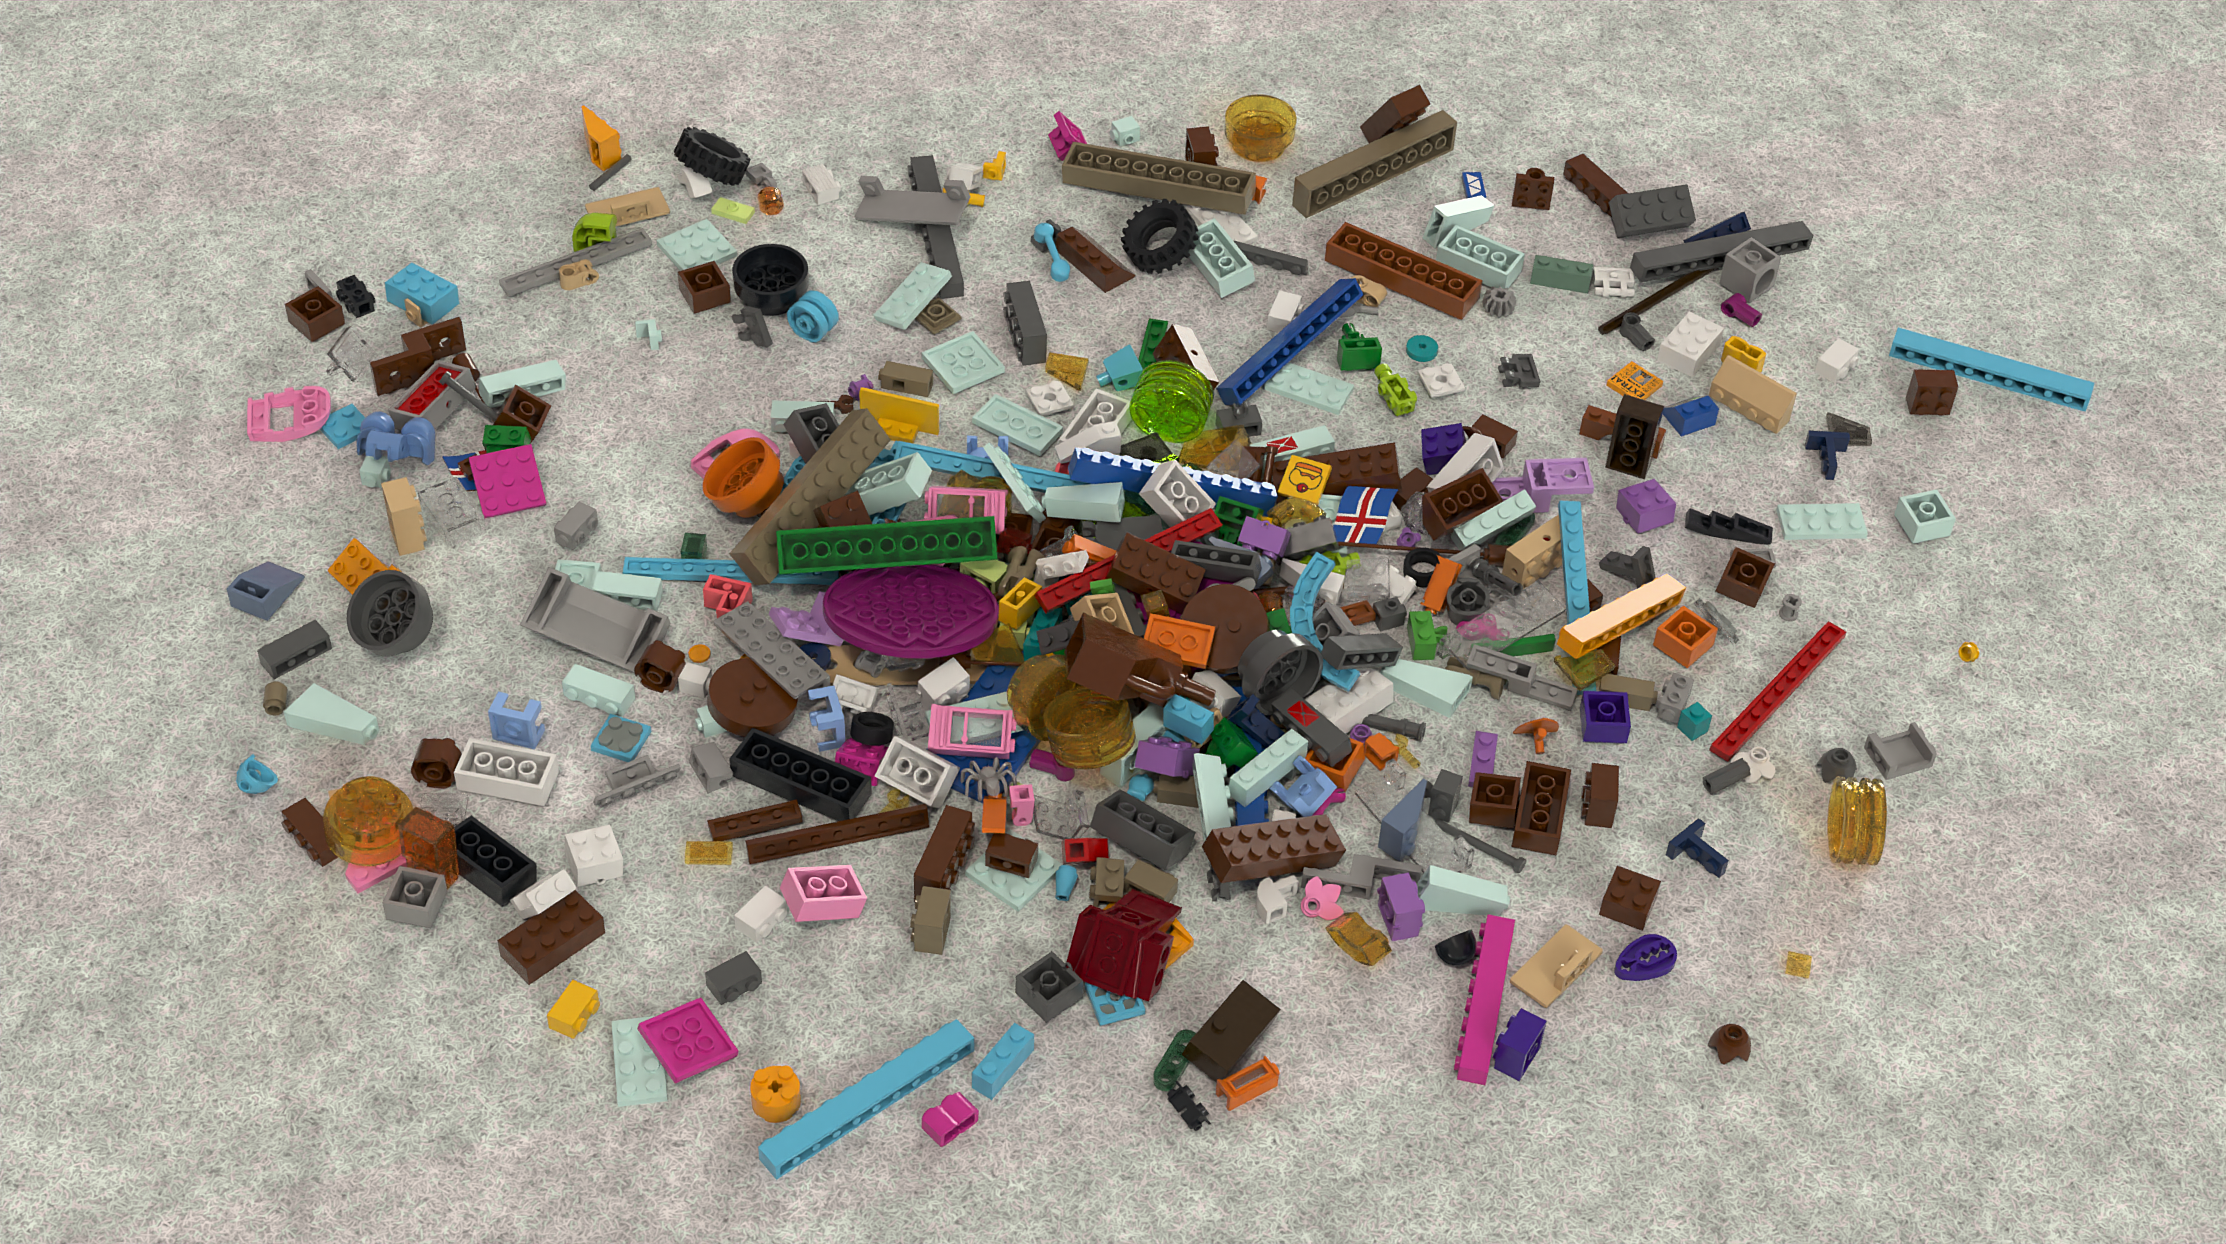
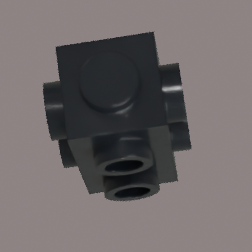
[336,275,376,318]

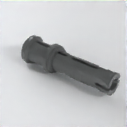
[1472,559,1523,596]
[1361,714,1426,742]

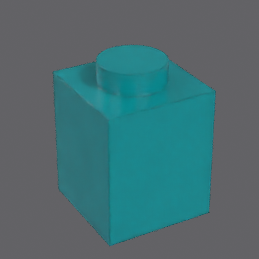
[1677,702,1713,741]

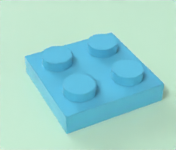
[320,404,365,449]

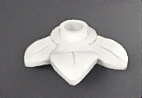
[1731,746,1775,783]

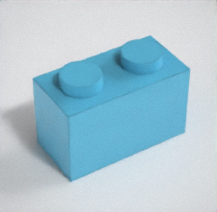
[1163,694,1214,745]

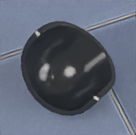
[1435,929,1477,966]

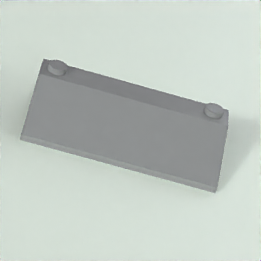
[520,567,671,673]

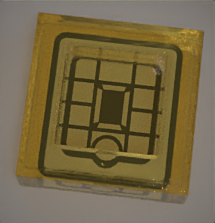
[1785,951,1812,978]

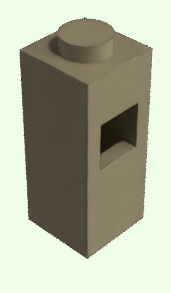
[878,361,933,397]
[1599,673,1658,712]
[1153,773,1199,808]

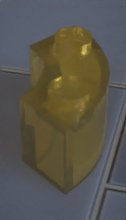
[1325,912,1392,966]

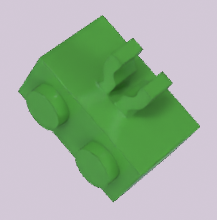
[1407,611,1449,660]

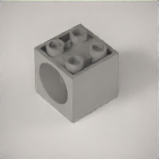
[1719,237,1781,303]

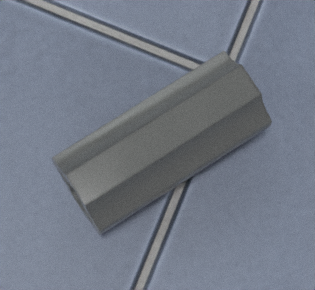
[1703,758,1751,795]

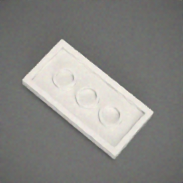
[1184,204,1258,244]

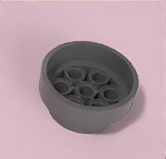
[346,570,433,656]
[1238,630,1323,715]

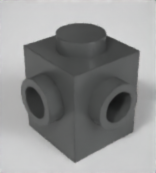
[1372,597,1407,632]

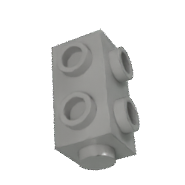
[554,501,598,550]
[1655,672,1694,724]

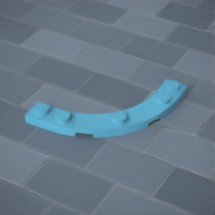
[1290,552,1360,692]

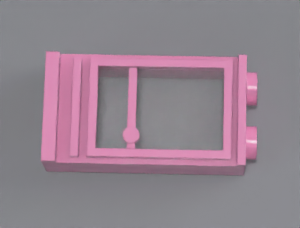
[924,486,1008,535]
[928,704,1017,759]

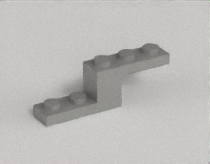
[1467,644,1578,711]
[1301,854,1422,900]

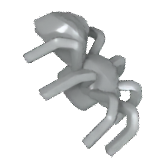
[960,757,1017,801]

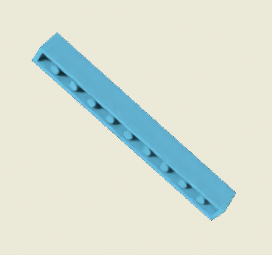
[1889,327,2095,412]
[758,1019,974,1180]

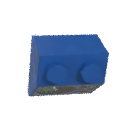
[1663,396,1719,437]

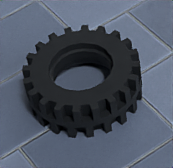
[674,127,751,186]
[1121,199,1199,274]

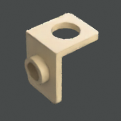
[404,298,428,328]

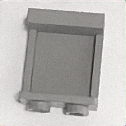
[1864,722,1937,780]

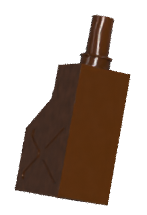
[1064,612,1216,708]

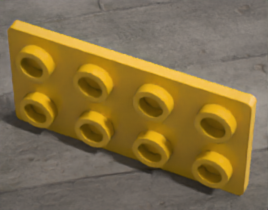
[859,387,939,443]

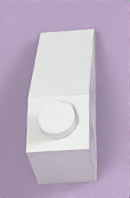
[1055,421,1121,464]
[1279,558,1345,606]

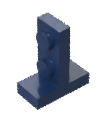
[1805,430,1850,480]
[1227,694,1285,748]
[1666,818,1729,878]

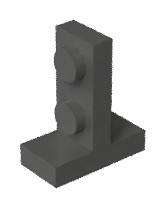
[1599,546,1656,589]

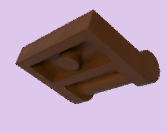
[1239,446,1278,485]

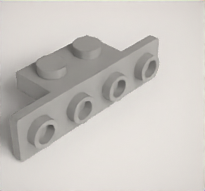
[593,755,681,807]

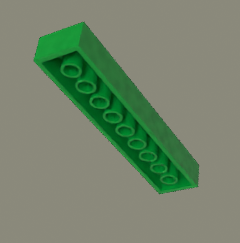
[776,516,998,574]

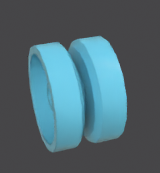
[787,290,839,343]

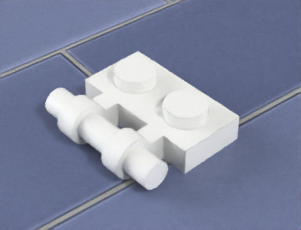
[1593,267,1635,298]

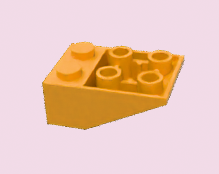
[581,105,622,171]

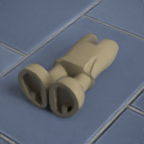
[998,546,1046,597]
[1445,657,1507,700]

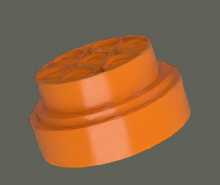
[703,437,784,518]

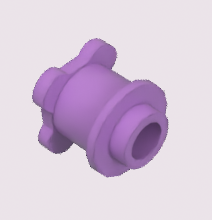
[848,374,874,401]

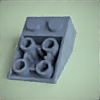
[226,561,305,621]

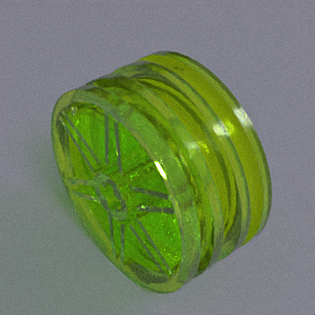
[1129,360,1214,443]

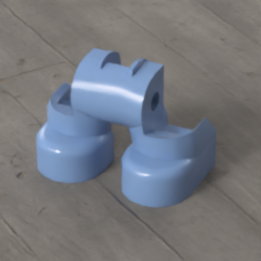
[356,411,435,465]

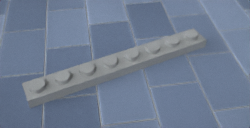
[499,228,652,297]

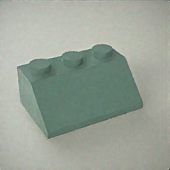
[1530,255,1593,294]

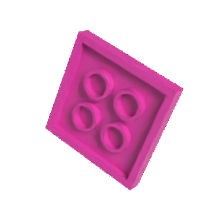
[469,444,546,519]
[637,997,739,1083]

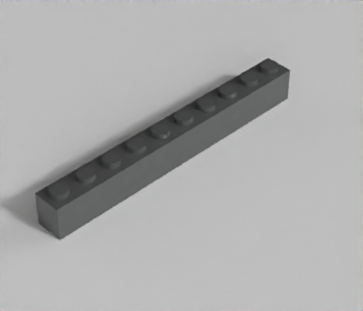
[907,155,964,299]
[1630,221,1814,283]

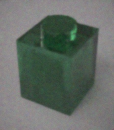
[680,533,707,559]

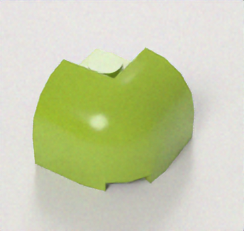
[572,212,617,252]

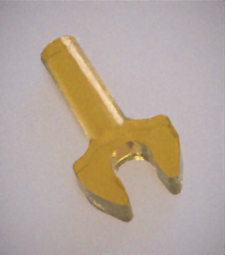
[1388,734,1421,769]
[879,789,909,813]

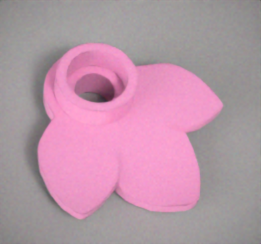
[1300,876,1344,920]

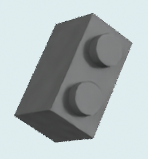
[705,951,762,1005]

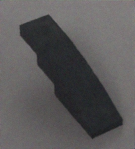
[1685,508,1773,545]

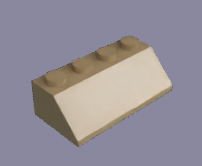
[1709,355,1797,434]

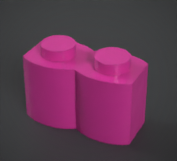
[922,1092,979,1147]

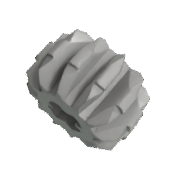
[1482,286,1516,318]

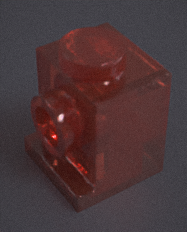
[997,527,1033,555]

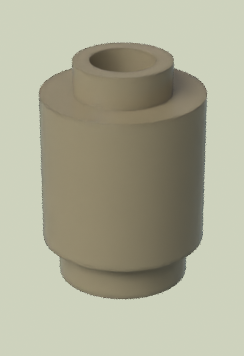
[263,681,288,716]

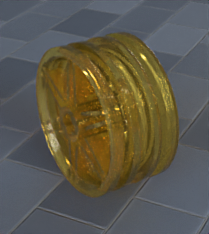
[1043,686,1136,770]
[1827,776,1887,866]

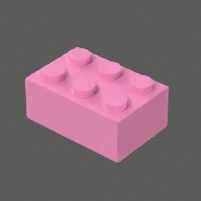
[780,865,867,922]

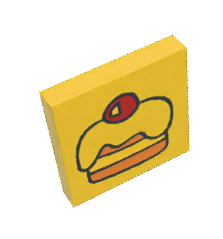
[1278,455,1332,506]

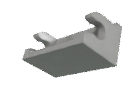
[689,742,733,794]

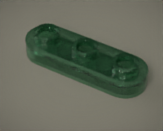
[1495,513,1535,546]
[1153,1029,1196,1091]

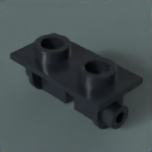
[1167,1081,1211,1131]

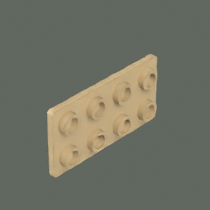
[585,187,670,226]
[1510,924,1603,1008]

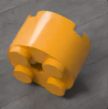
[750,1066,801,1123]

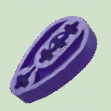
[1614,934,1677,981]

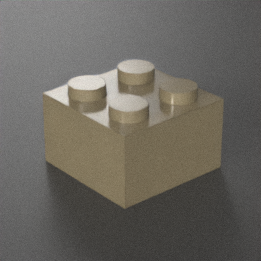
[910,886,951,955]

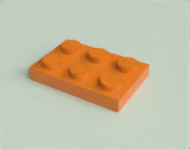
[1144,613,1215,669]

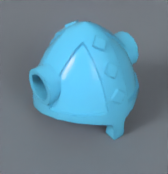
[236,754,278,794]

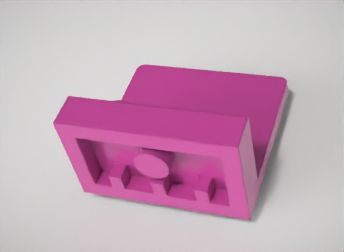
[835,738,889,786]

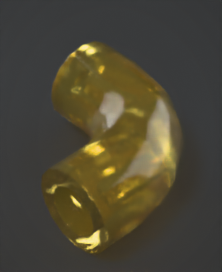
[1267,498,1327,527]

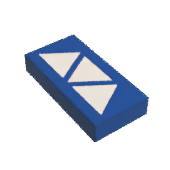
[1461,172,1486,199]

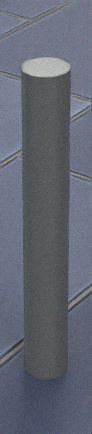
[589,154,632,191]

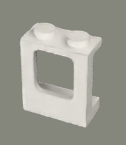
[510,869,577,919]

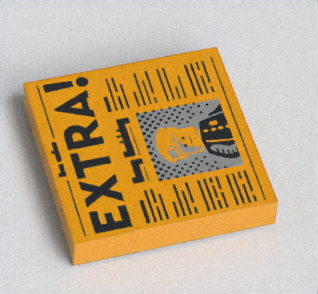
[1606,361,1663,400]

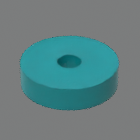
[1406,335,1438,362]

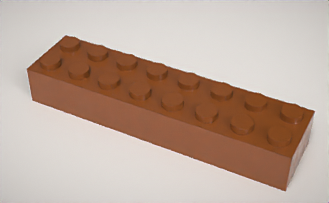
[1324,222,1483,320]

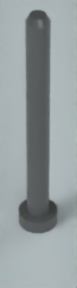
[439,371,498,421]
[1433,819,1526,873]

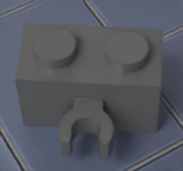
[1215,402,1262,441]
[1425,769,1463,823]

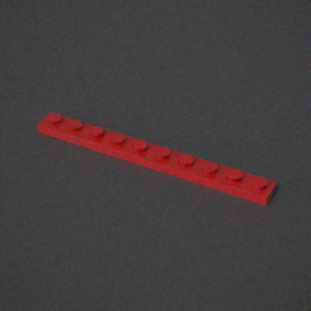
[1034,508,1222,613]
[1709,621,1847,762]

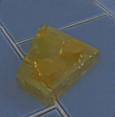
[1045,352,1089,391]
[971,623,1025,664]
[1554,649,1615,691]

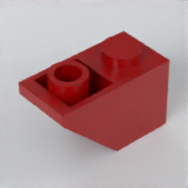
[1061,838,1109,864]

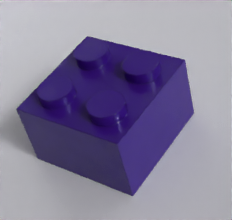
[1421,423,1466,475]
[1580,691,1631,743]
[1493,1008,1547,1082]

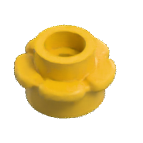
[1958,642,1979,662]

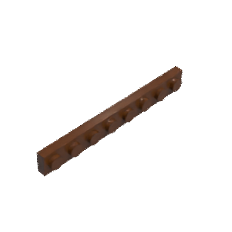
[745,804,929,864]

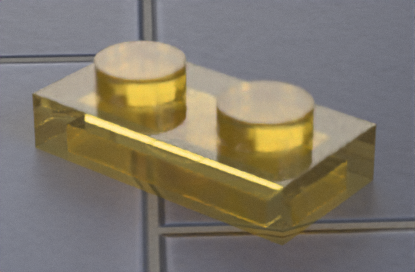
[685,841,733,865]

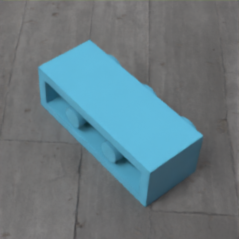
[972,1023,1034,1100]

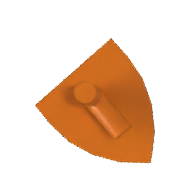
[1513,718,1559,754]

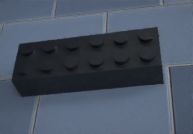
[729,728,872,821]

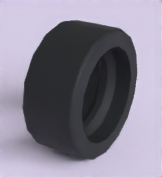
[1403,547,1442,588]
[850,712,894,746]

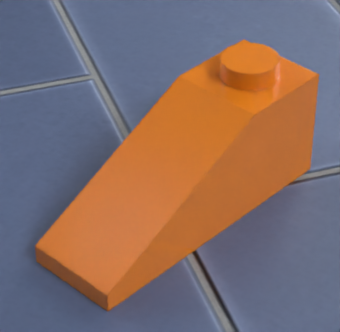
[982,793,1007,833]

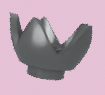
[1816,748,1857,786]

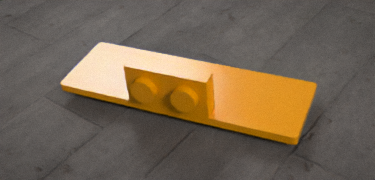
[328,538,402,595]

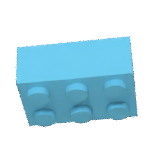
[385,263,459,325]

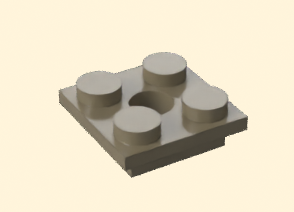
[915,297,962,335]

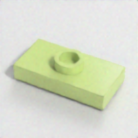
[711,197,755,224]

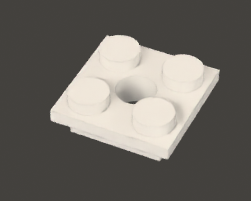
[1418,363,1465,398]
[1026,381,1074,416]

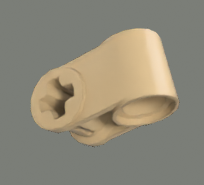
[559,259,599,290]
[1352,275,1387,307]

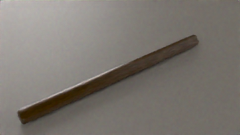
[1598,256,1721,335]

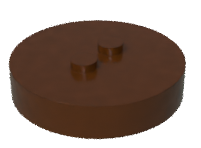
[1181,584,1270,674]
[707,658,798,737]

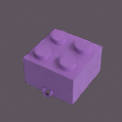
[1616,479,1676,534]
[1238,516,1291,560]
[1135,736,1200,778]
[1377,872,1425,941]

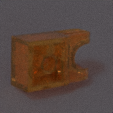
[398,807,459,890]

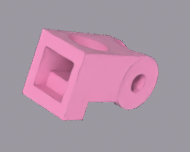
[1009,784,1035,826]

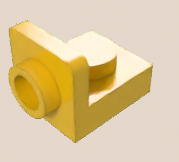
[983,151,1006,181]

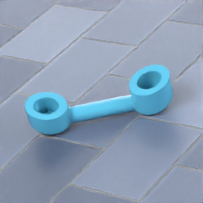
[1034,223,1070,282]

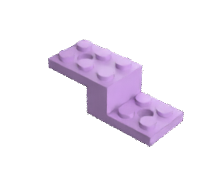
[1492,458,1594,513]
[769,591,843,646]

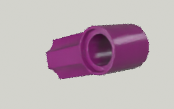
[1721,293,1762,327]
[1029,749,1075,781]

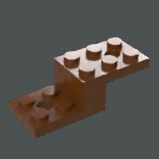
[370,317,466,396]

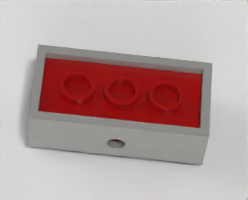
[388,360,476,430]

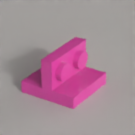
[1048,111,1087,161]

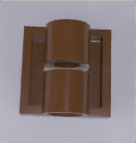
[1511,168,1555,210]

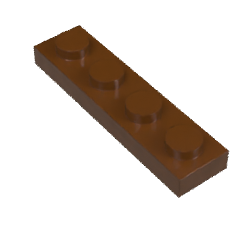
[707,799,803,843]

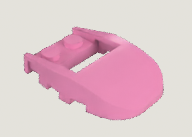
[247,386,331,442]
[691,429,780,479]

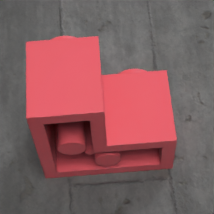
[703,574,753,618]

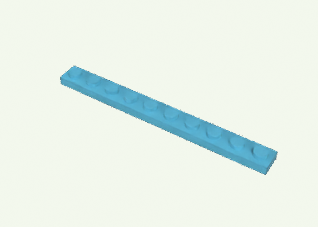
[894,441,1090,493]
[1558,501,1596,695]
[623,557,840,585]

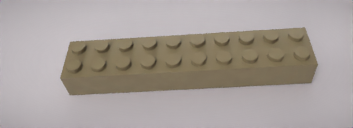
[1292,110,1457,218]
[1062,142,1256,215]
[729,408,891,585]

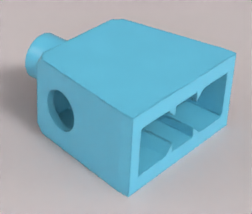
[1096,344,1148,391]

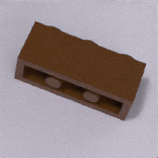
[281,798,346,867]

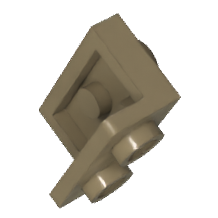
[1089,857,1124,907]

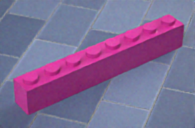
[1454,914,1515,1085]

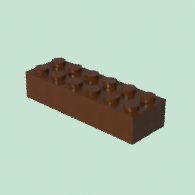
[1272,442,1402,508]
[1202,814,1346,883]

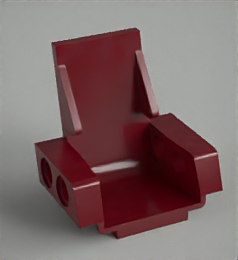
[1066,889,1182,1002]

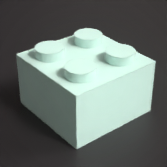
[1894,490,1956,544]

